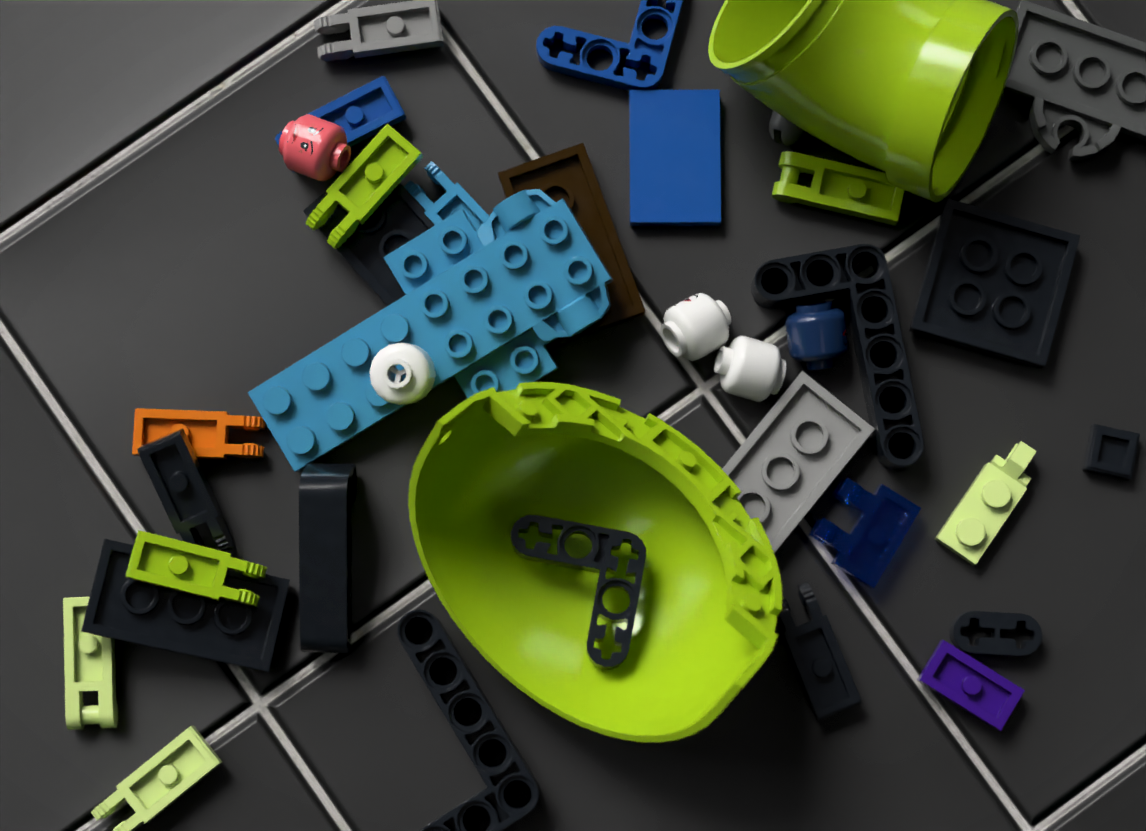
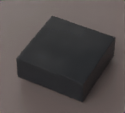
[1082,424,1140,480]

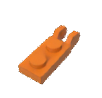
[132,408,265,460]

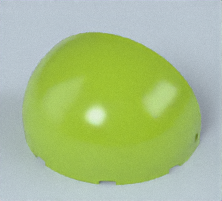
[408,382,782,743]

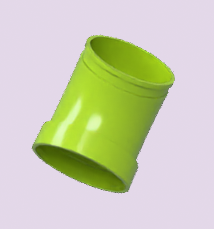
[708,0,1019,202]

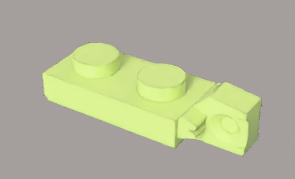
[935,441,1037,566]

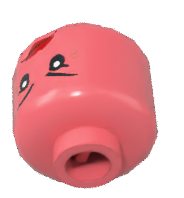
[279,114,351,182]

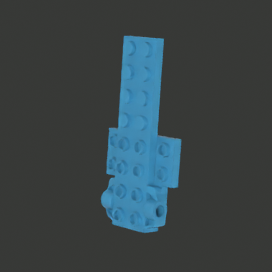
[247,189,614,472]

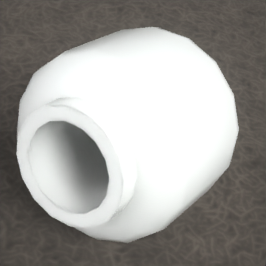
[660,293,731,361]
[714,336,786,402]
[369,343,436,405]

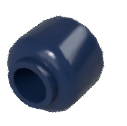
[786,301,848,370]

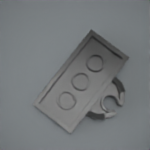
[1003,0,1146,161]

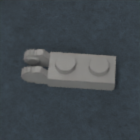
[314,0,444,61]

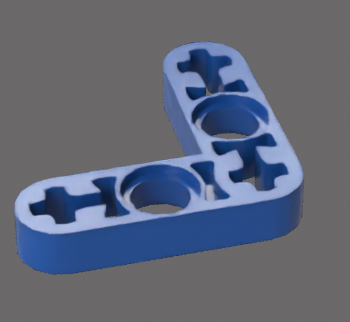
[536,0,684,91]

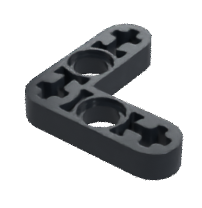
[511,515,646,670]

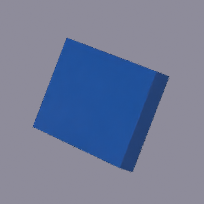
[629,90,721,226]

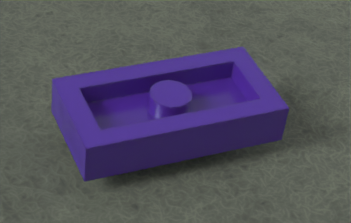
[917,640,1025,731]

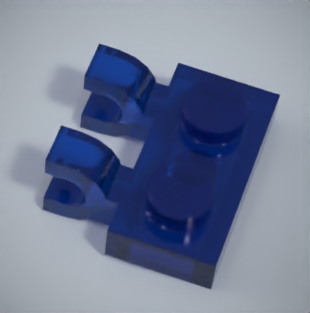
[808,478,921,588]

